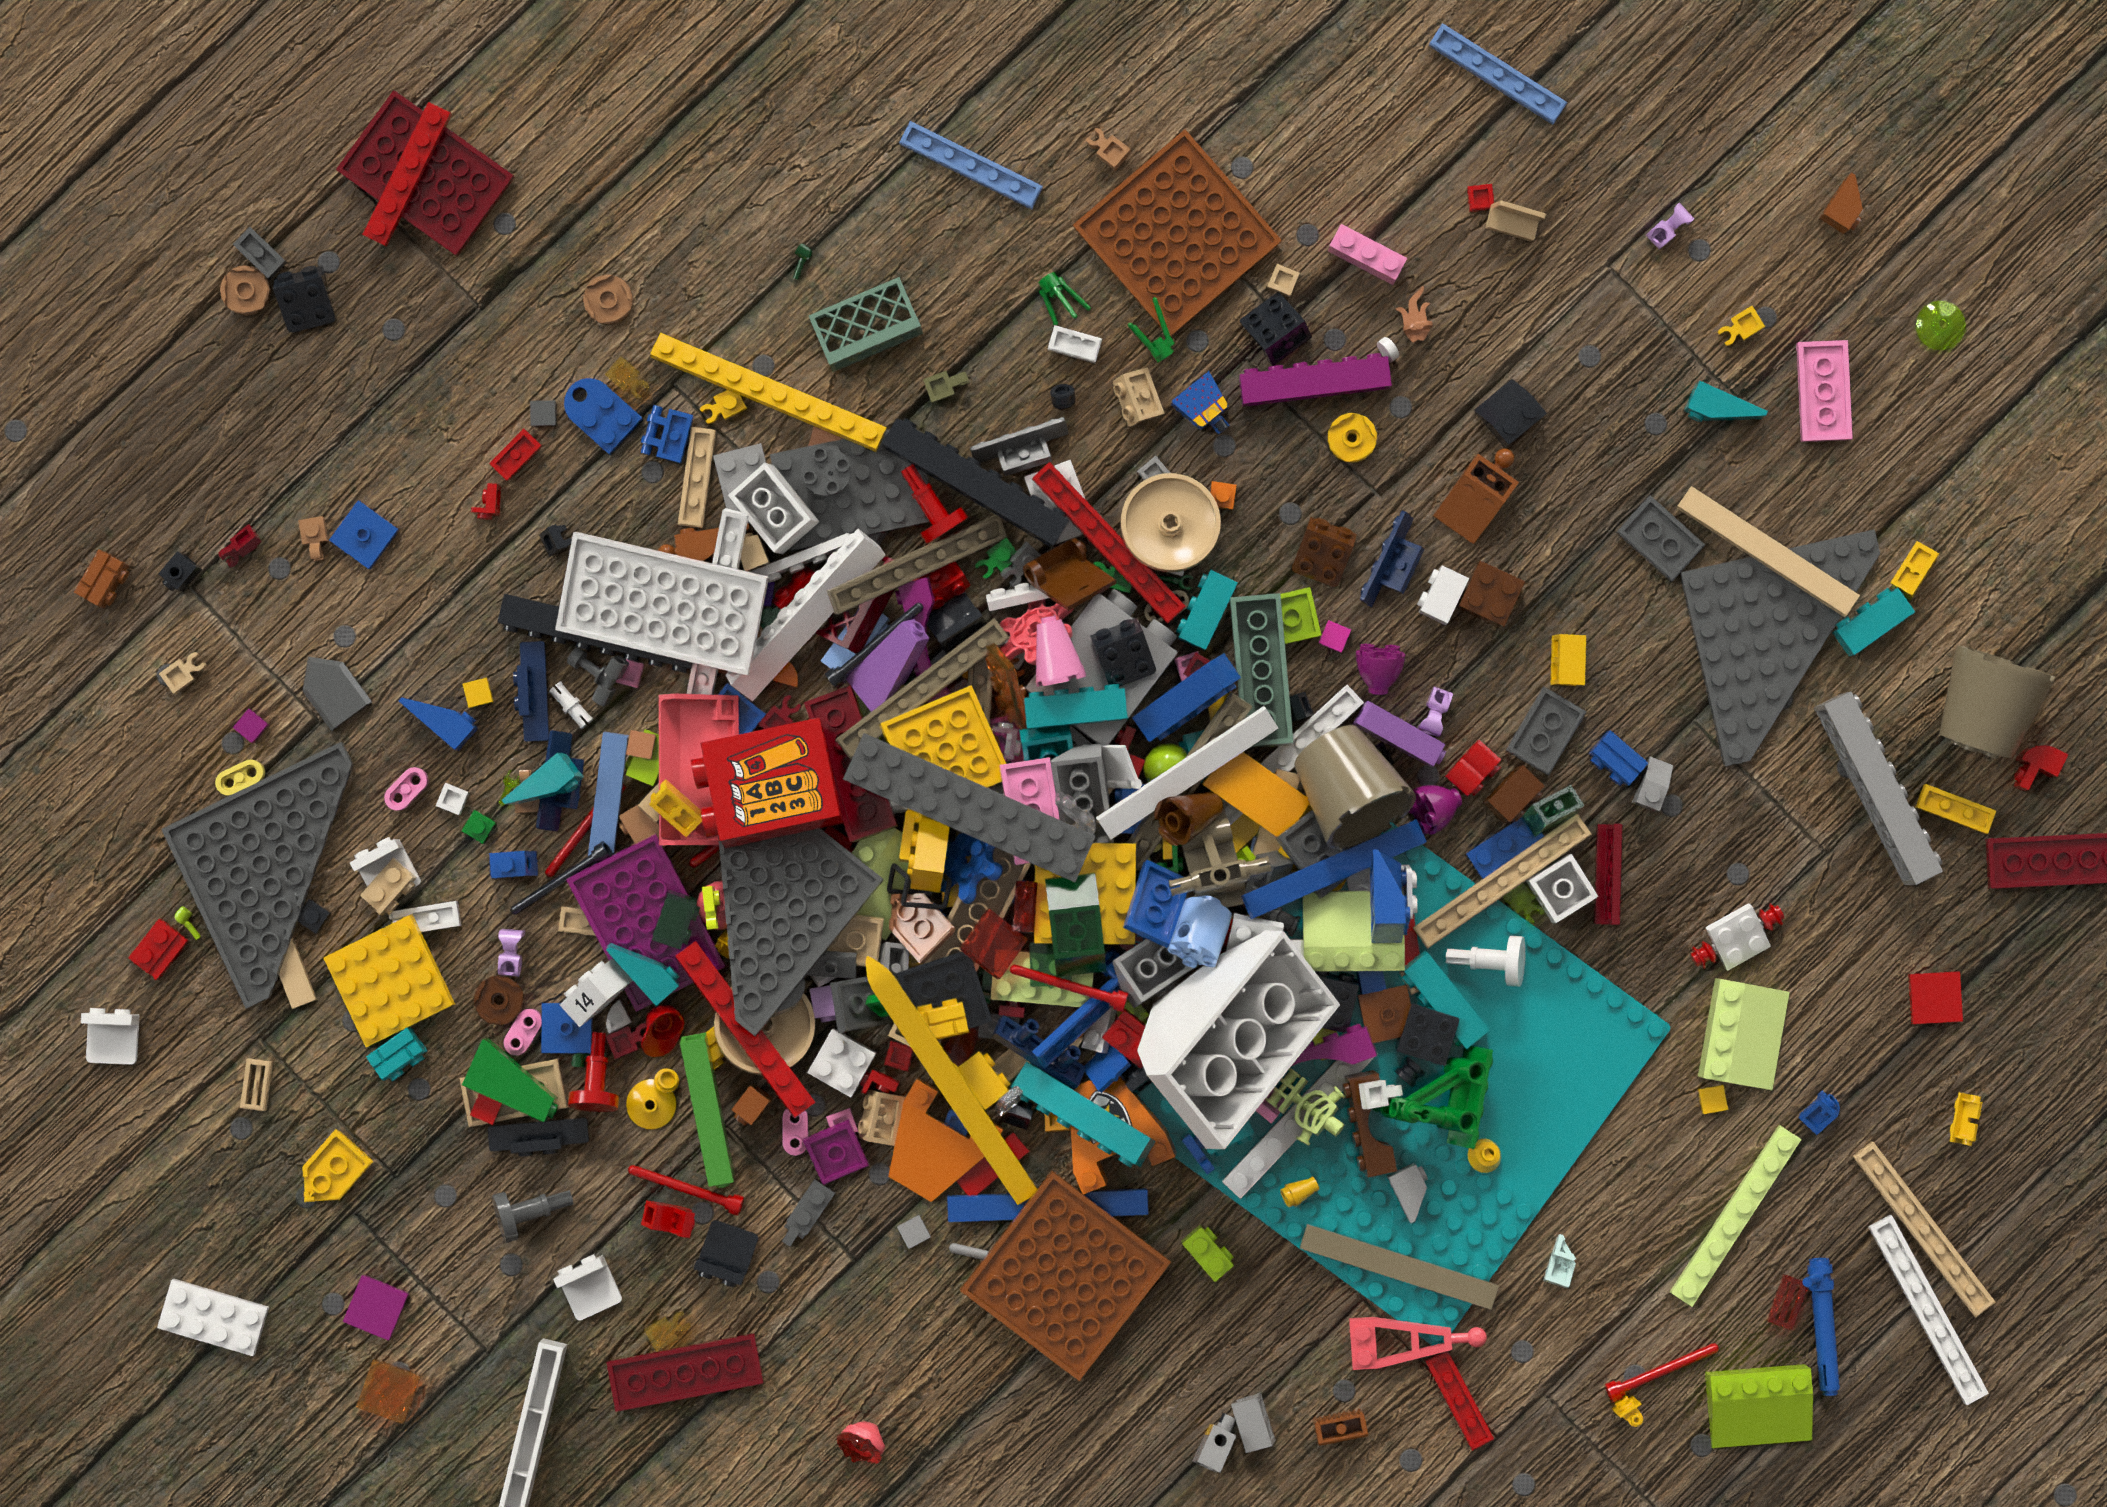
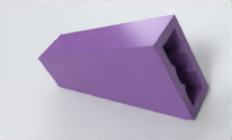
[846,619,929,712]
[1352,701,1446,767]

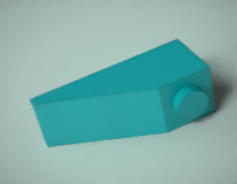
[1684,381,1768,422]
[502,752,584,805]
[606,943,680,1006]

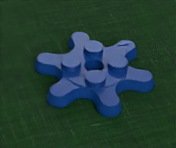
[940,833,1003,904]

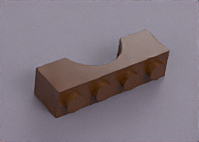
[1342,1070,1397,1178]

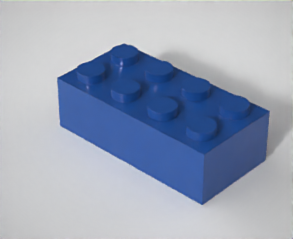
[1132,653,1241,742]

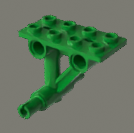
[1372,1046,1493,1149]

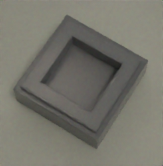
[530,400,557,427]

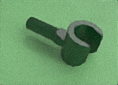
[793,244,812,280]
[1158,575,1193,590]
[572,1051,607,1068]

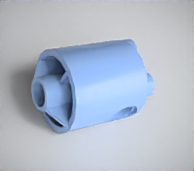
[1168,896,1232,968]

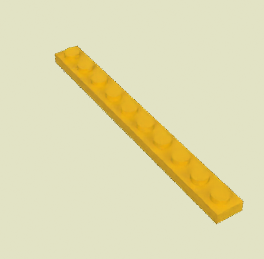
[650,333,887,452]

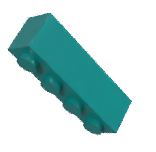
[1024,684,1128,729]
[1402,950,1490,1049]

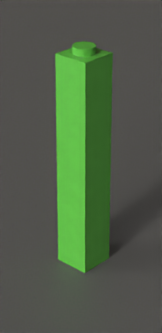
[680,1033,735,1188]

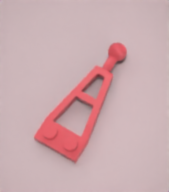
[1349,1317,1487,1370]

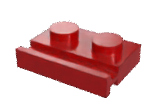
[128,919,189,980]
[1102,1008,1146,1069]

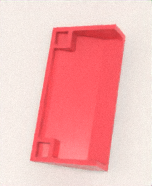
[659,694,739,845]

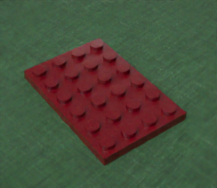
[336,90,515,257]

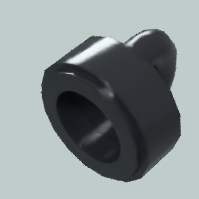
[1050,384,1076,410]

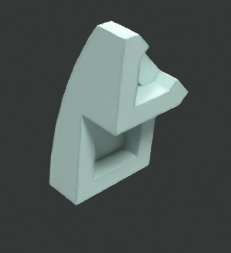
[1543,1234,1576,1288]

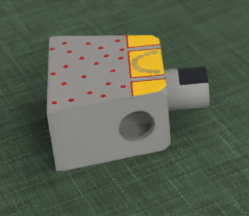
[1192,1413,1236,1473]

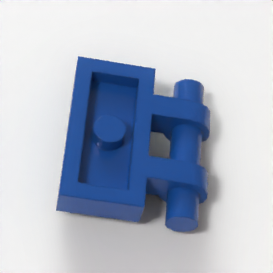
[640,405,694,464]

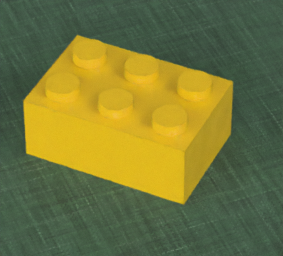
[907,812,949,893]

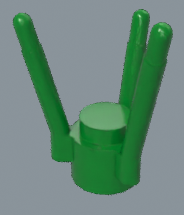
[1038,272,1091,326]
[1128,297,1175,363]

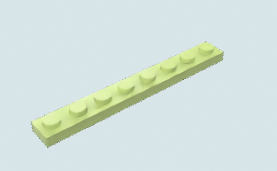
[1670,1125,1802,1307]

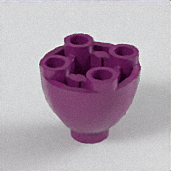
[1356,644,1406,695]
[1409,785,1462,835]

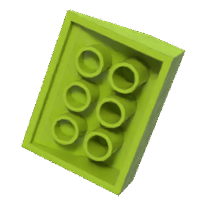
[1705,1364,1813,1448]

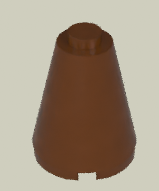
[1154,792,1223,846]

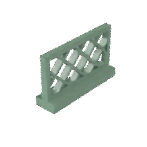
[809,277,924,372]

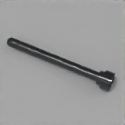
[825,603,924,689]
[510,841,613,915]

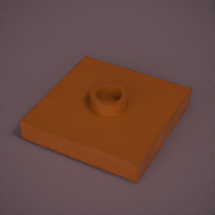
[1357,985,1411,1043]

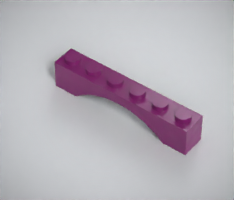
[895,577,952,704]
[1292,1023,1377,1066]

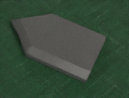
[303,657,372,731]

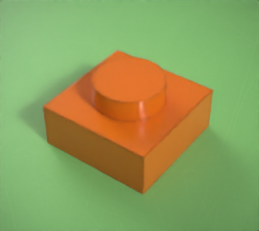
[1210,481,1237,510]

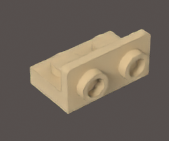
[1113,367,1165,427]
[360,858,417,915]
[858,1089,905,1146]

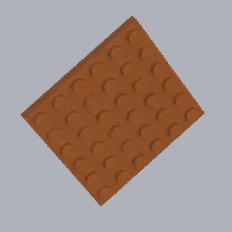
[1073,129,1282,337]
[960,1170,1171,1381]

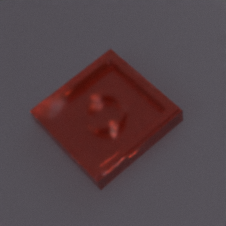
[959,908,1028,980]

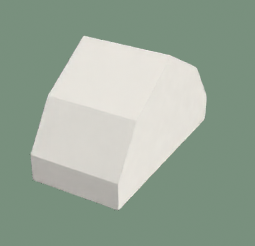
[1137,931,1340,1149]

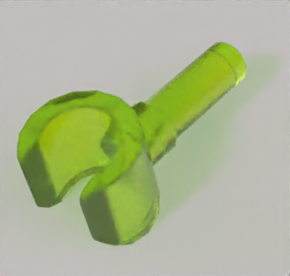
[499,770,520,806]

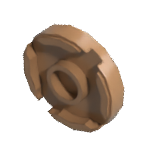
[220,265,271,316]
[583,274,633,325]

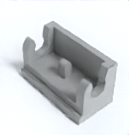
[1231,1393,1276,1453]

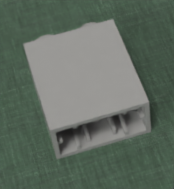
[1025,589,1178,745]

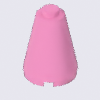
[1036,615,1086,687]

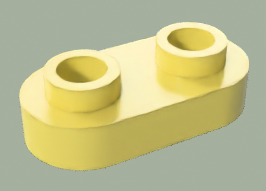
[215,760,265,795]

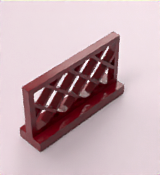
[815,556,895,654]
[1594,824,1623,925]

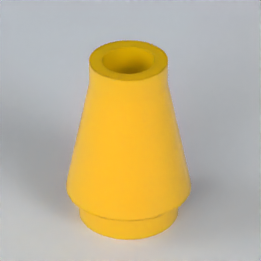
[1280,1177,1319,1208]

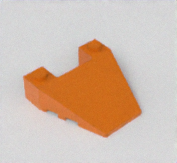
[888,1078,1003,1202]

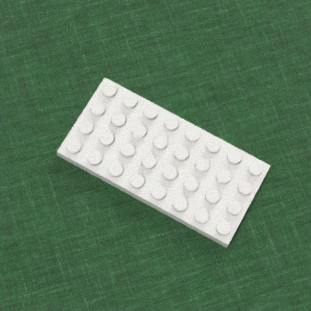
[555,532,769,675]

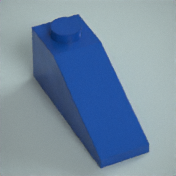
[399,697,478,751]

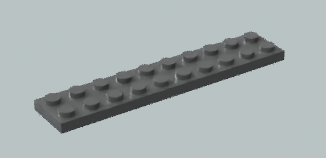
[843,733,1095,883]

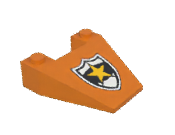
[1071,1076,1177,1195]

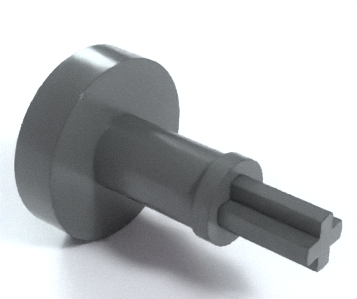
[492,1190,573,1243]

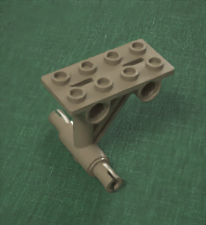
[1168,807,1272,908]

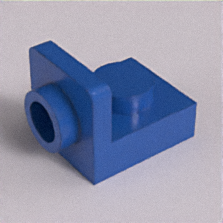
[1799,1090,1840,1135]

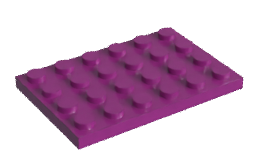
[566,833,725,1012]

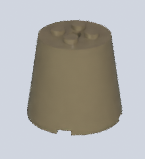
[1939,644,2056,759]
[1294,725,1416,850]

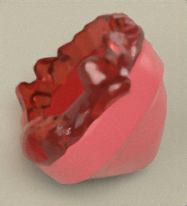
[836,1421,885,1464]

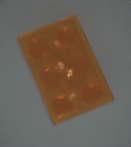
[985,643,1027,730]

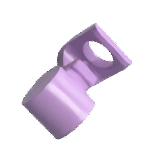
[1646,202,1694,250]
[1417,687,1453,737]
[498,929,525,977]

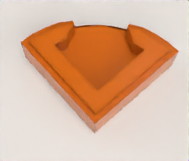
[773,662,799,688]

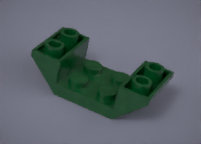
[1045,873,1106,977]

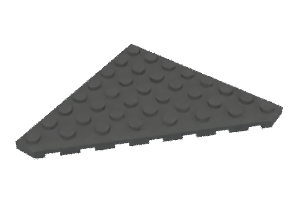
[1680,529,1880,766]
[161,742,354,1009]
[718,828,884,1037]

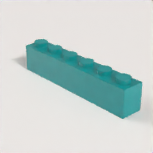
[1011,1061,1156,1168]

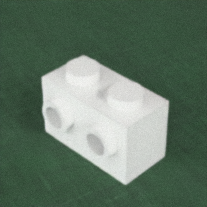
[1417,566,1469,625]

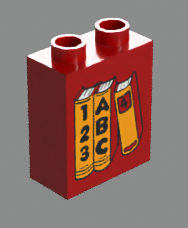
[691,717,843,848]

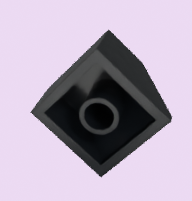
[1473,379,1547,448]

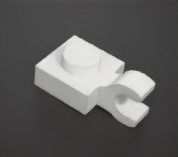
[1359,1080,1403,1109]

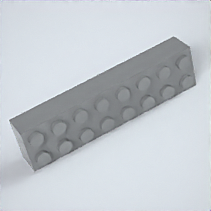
[1814,691,1943,885]

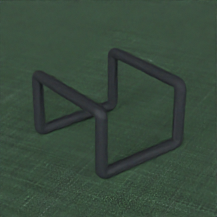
[887,863,952,910]

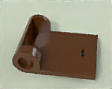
[1023,538,1117,611]

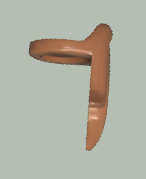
[1395,286,1433,342]

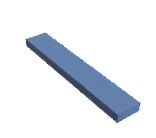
[1428,23,1567,125]
[899,121,1043,210]
[588,732,629,864]

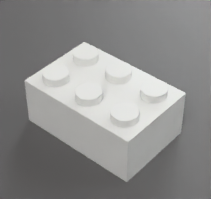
[728,463,819,554]

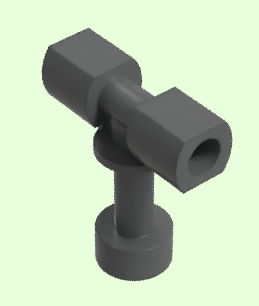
[567,647,629,707]

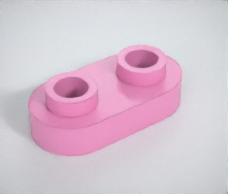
[384,767,428,810]
[504,1009,542,1055]
[782,1109,808,1156]

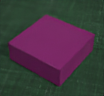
[233,709,269,744]

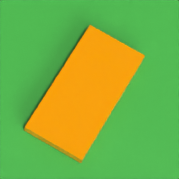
[1202,752,1310,837]

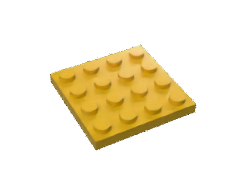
[879,685,1006,817]
[1034,843,1136,944]
[324,914,455,1047]

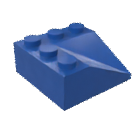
[1370,849,1410,943]

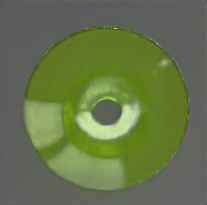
[1916,301,1966,350]

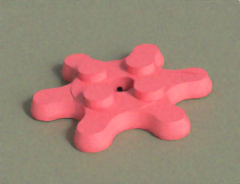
[997,599,1074,665]

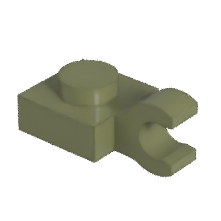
[923,371,970,404]

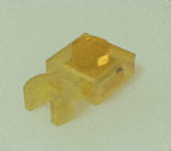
[604,356,650,400]
[643,1311,691,1352]

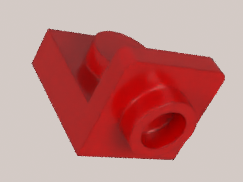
[471,483,502,520]
[859,1069,900,1094]

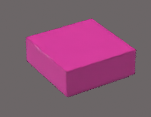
[1318,620,1351,653]

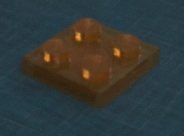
[356,1359,422,1424]

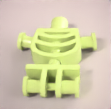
[1265,1068,1345,1146]

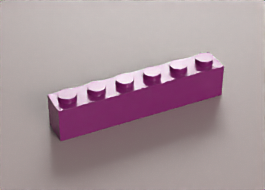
[1239,353,1392,407]

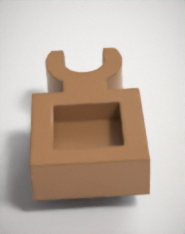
[1086,128,1132,171]

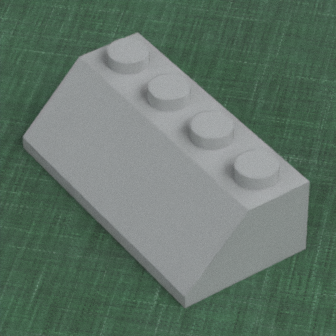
[1051,743,1114,843]
[1112,939,1199,1008]

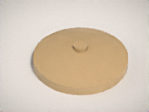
[1121,473,1221,572]
[714,987,815,1075]

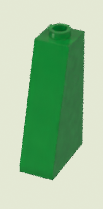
[462,1038,559,1122]

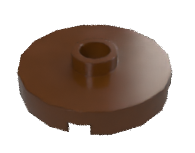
[474,975,525,1025]

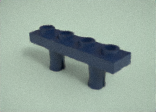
[991,1015,1086,1090]

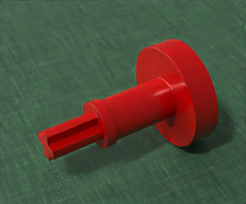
[901,464,968,544]
[568,1032,619,1112]

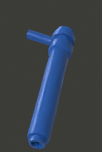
[1803,1258,1840,1396]

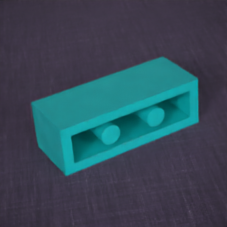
[1176,570,1238,652]
[1832,588,1915,657]

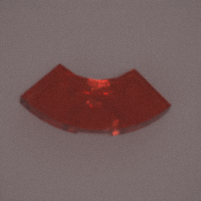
[943,1026,979,1067]

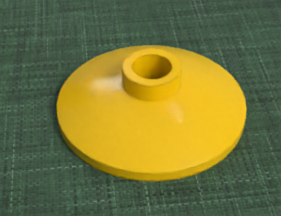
[626,1079,676,1129]

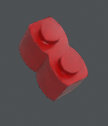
[1444,740,1501,797]

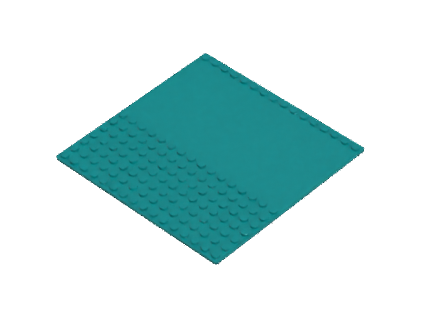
[1138,822,1670,1345]

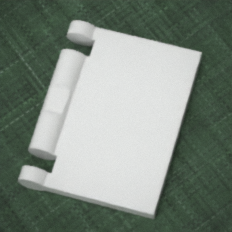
[1083,744,1142,789]

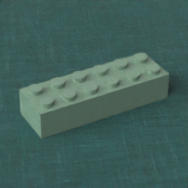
[1230,593,1293,749]

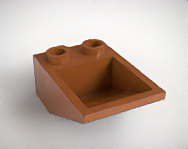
[1433,448,1519,544]
[658,523,754,563]

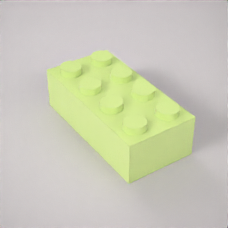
[991,949,1093,1007]

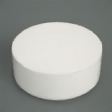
[1377,337,1399,363]

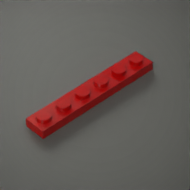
[362,102,452,247]

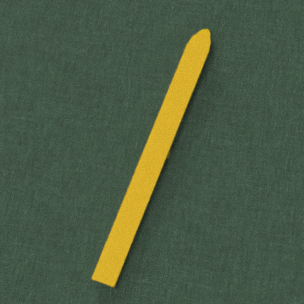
[865,956,1037,1205]

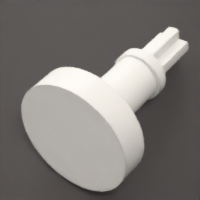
[1446,936,1525,987]

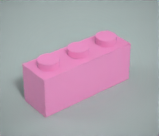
[1328,224,1407,285]

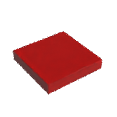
[1908,971,1963,1024]

